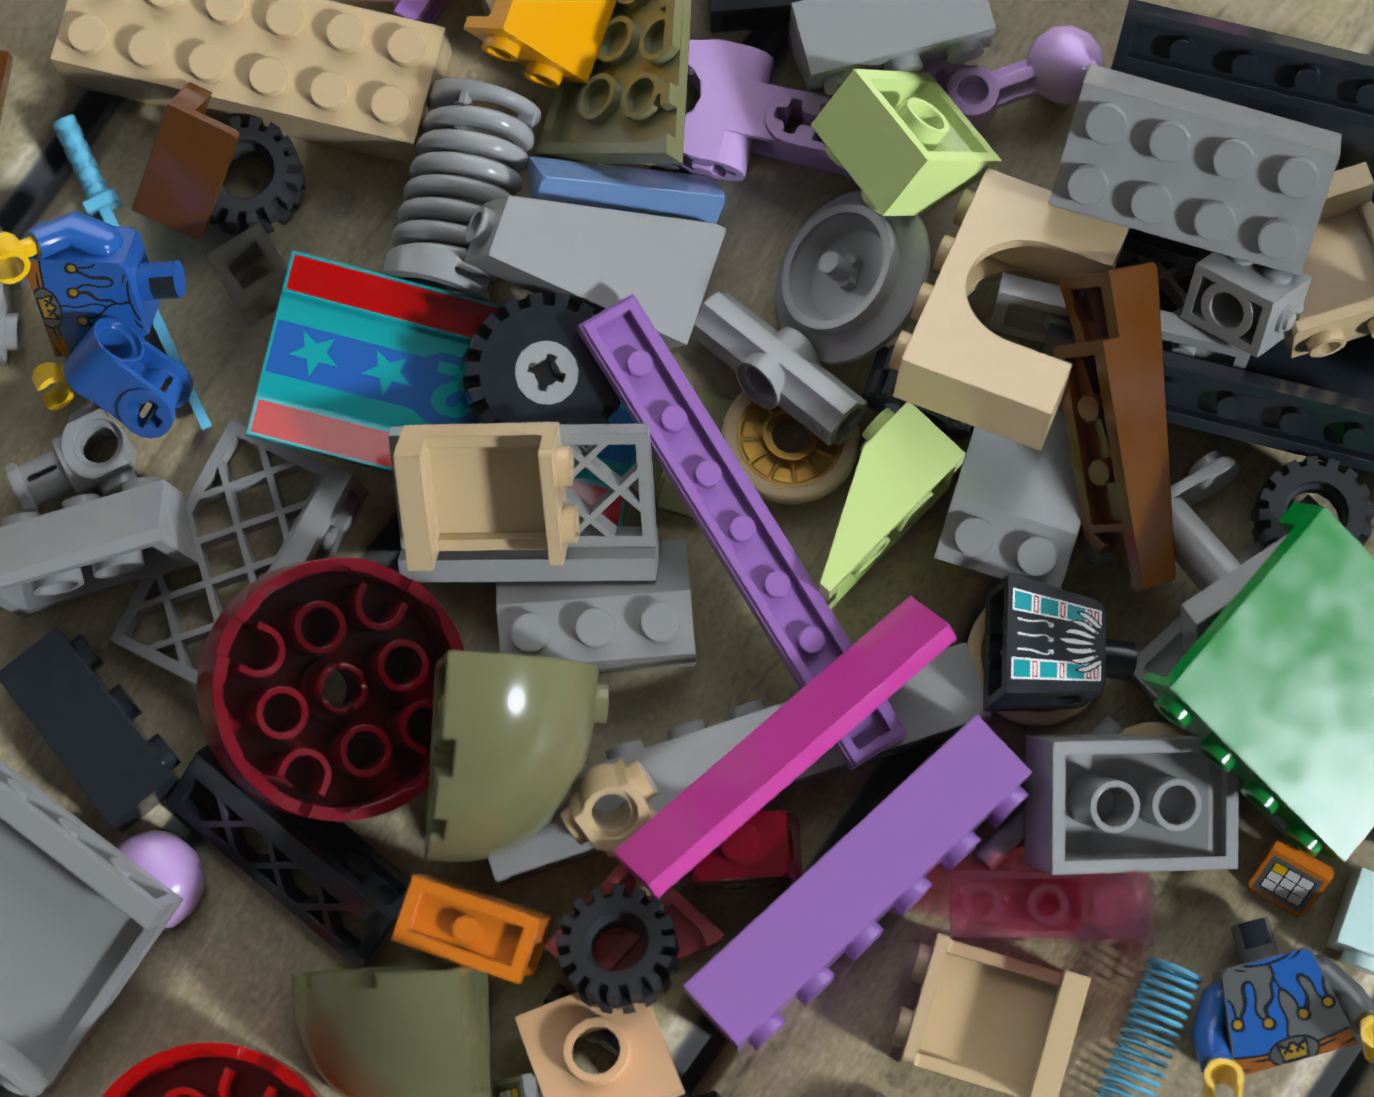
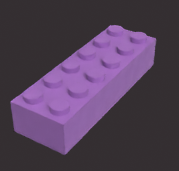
[683,714,1032,1052]

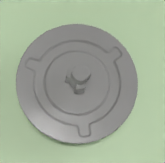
[776,189,930,364]

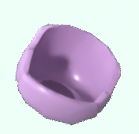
[117,830,205,928]

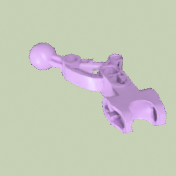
[675,25,1105,189]

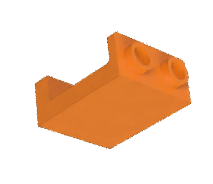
[391,874,556,984]

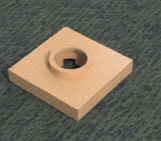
[514,992,686,1097]

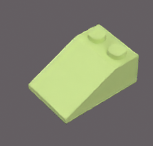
[819,402,966,610]

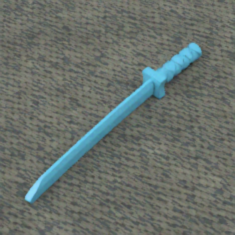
[52,115,212,430]

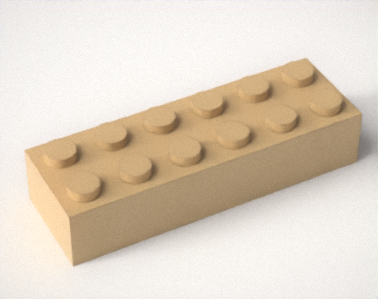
[50,0,452,164]

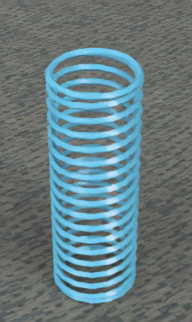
[1094,957,1204,1097]

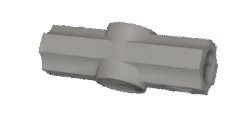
[690,291,868,446]

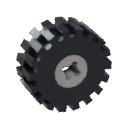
[459,292,621,425]

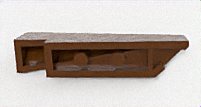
[1053,262,1176,591]

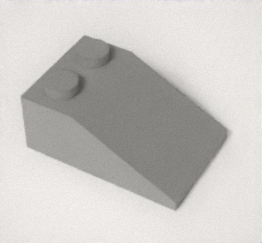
[934,401,1081,589]
[1025,734,1239,875]

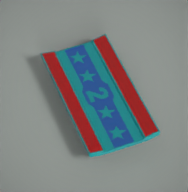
[246,250,636,527]

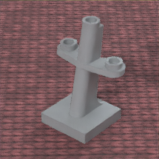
[1083,451,1289,654]

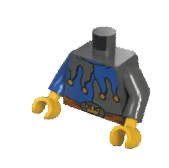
[1191,916,1374,1097]

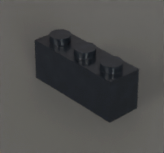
[0,627,182,832]

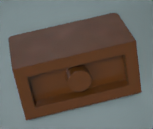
[131,82,240,240]

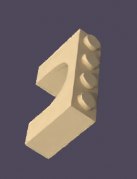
[889,168,1129,451]

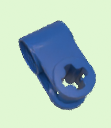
[63,317,193,439]

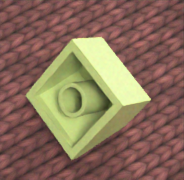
[811,69,1002,216]

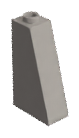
[464,195,726,349]

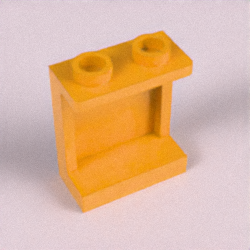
[463,0,617,88]

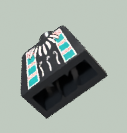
[983,574,1137,712]

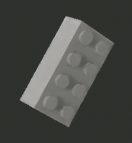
[1048,64,1342,276]

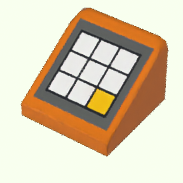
[1247,839,1335,917]

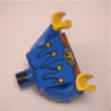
[0,212,186,411]

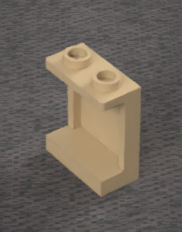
[1284,162,1374,359]
[393,422,579,571]
[891,933,1091,1097]

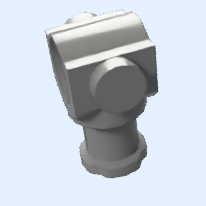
[4,403,139,513]

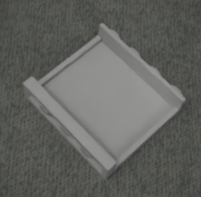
[0,759,184,1097]

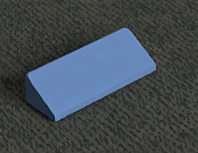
[527,156,725,224]

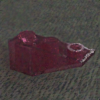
[949,870,1155,947]

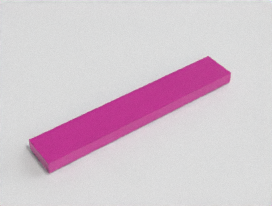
[613,596,957,898]

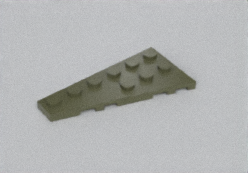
[535,0,692,164]

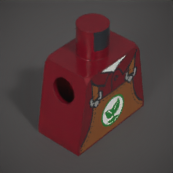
[680,810,802,892]

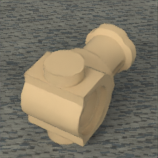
[560,758,659,896]

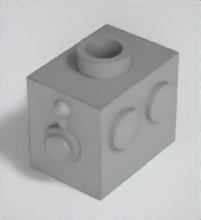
[1180,252,1312,358]

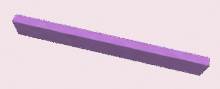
[577,293,909,771]

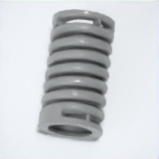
[381,78,541,302]

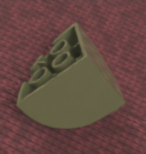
[425,650,609,862]
[291,962,495,1097]

